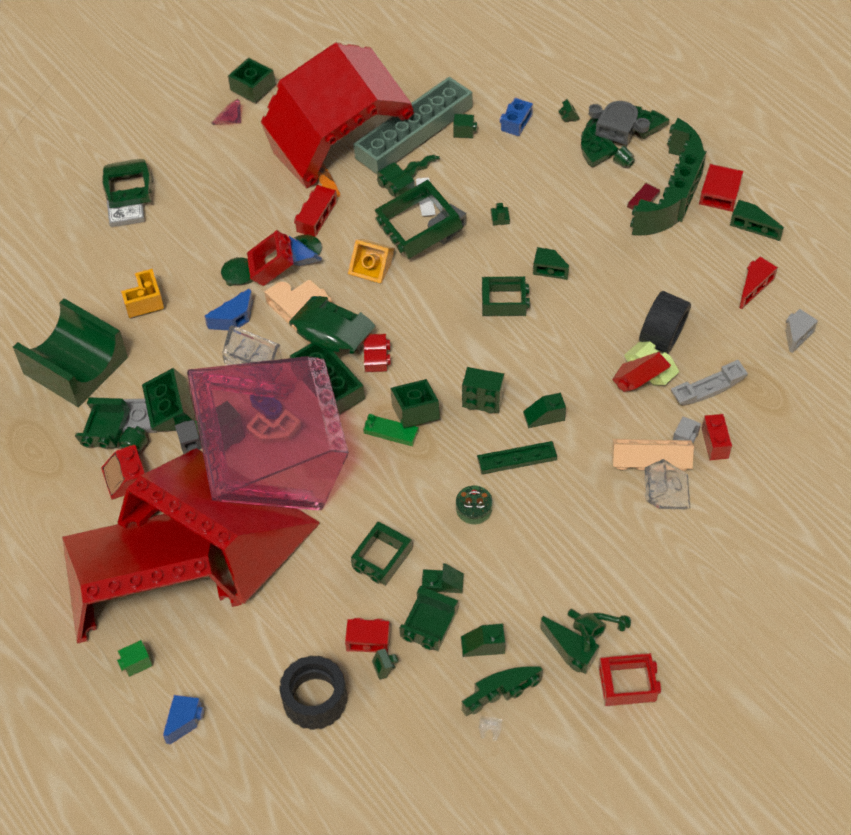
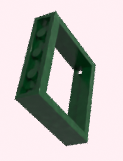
[374,179,463,259]

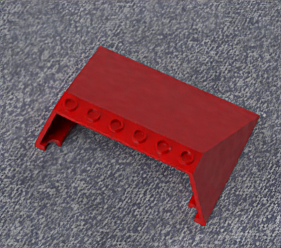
[118,448,320,604]
[62,514,242,644]

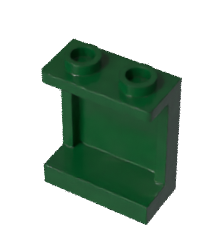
[75,397,130,449]
[399,586,458,651]

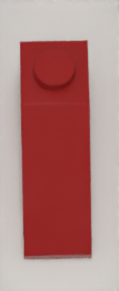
[739,256,778,309]
[612,352,671,392]

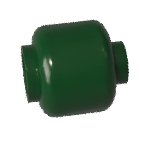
[119,426,148,454]

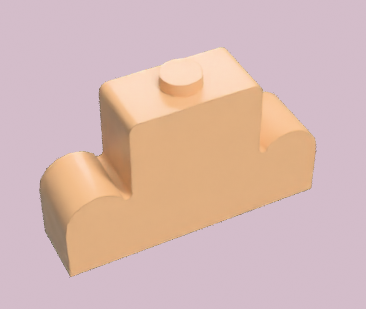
[264,280,332,343]

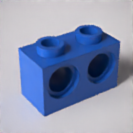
[500,98,533,137]

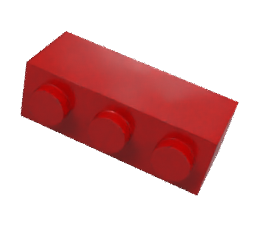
[294,185,337,237]

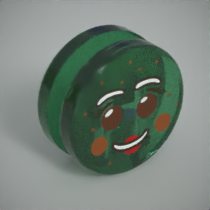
[456,485,493,525]

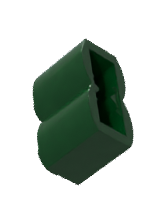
[377,162,415,197]

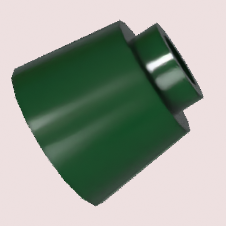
[613,146,635,168]

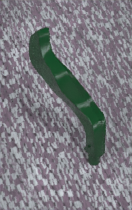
[403,155,440,178]

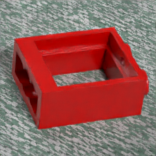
[247,230,293,286]
[598,653,661,706]

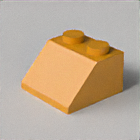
[348,239,395,283]

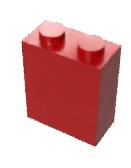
[699,164,744,212]

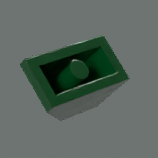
[533,247,569,280]
[523,392,566,428]
[461,624,505,657]

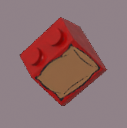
[101,445,145,500]

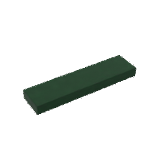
[477,441,557,475]

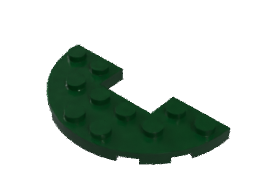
[581,106,670,167]

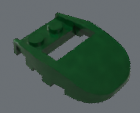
[102,159,153,209]

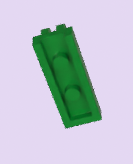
[363,414,419,447]

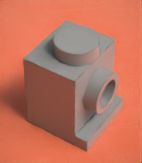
[673,417,701,443]

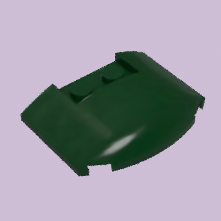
[289,296,376,354]

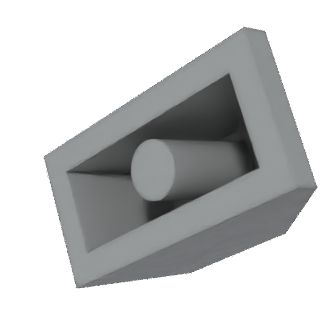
[785,309,818,353]

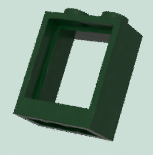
[482,276,530,316]
[351,521,412,586]

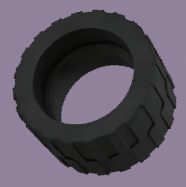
[639,291,691,354]
[279,655,347,730]

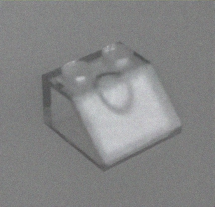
[644,459,690,510]

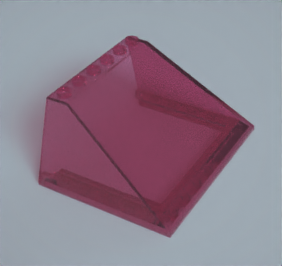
[187,356,349,510]

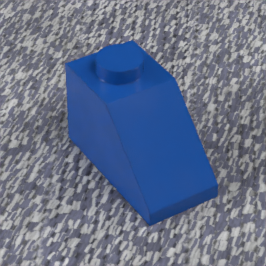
[289,236,322,267]
[163,695,204,745]

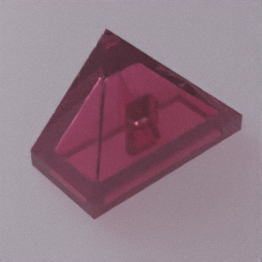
[211,98,241,125]

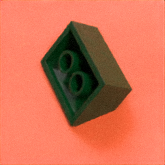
[142,368,195,431]

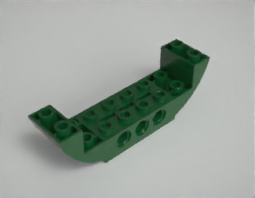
[630,118,707,236]

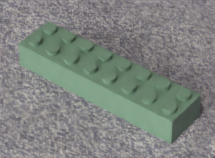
[354,77,473,174]

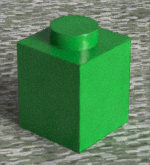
[117,640,152,677]

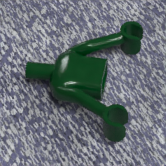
[567,609,631,652]

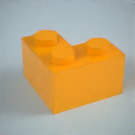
[121,269,164,318]

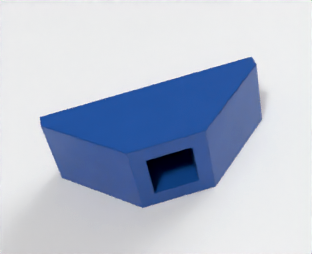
[205,289,253,331]

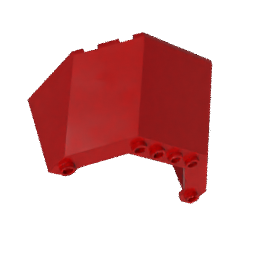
[261,42,414,189]

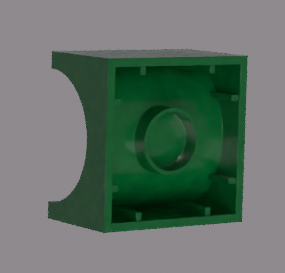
[13,298,128,408]

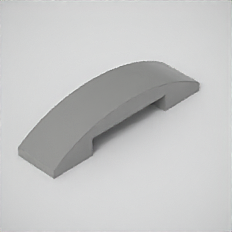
[671,360,748,405]

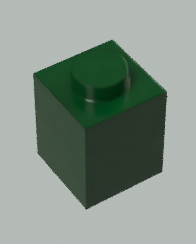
[453,114,477,139]

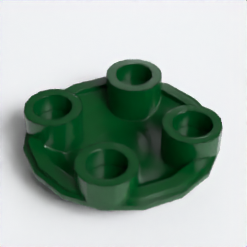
[221,257,253,286]

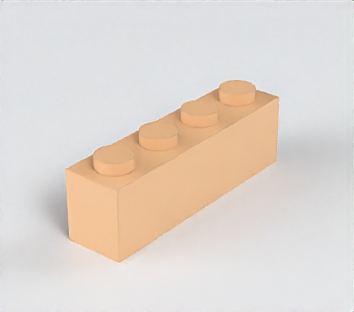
[612,439,694,471]

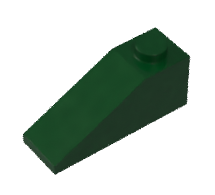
[730,200,784,241]
[540,616,599,674]

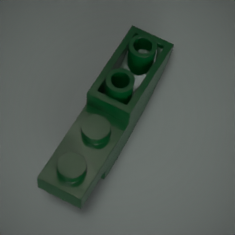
[461,666,543,717]

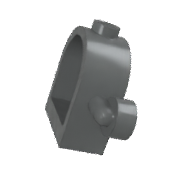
[588,101,650,145]

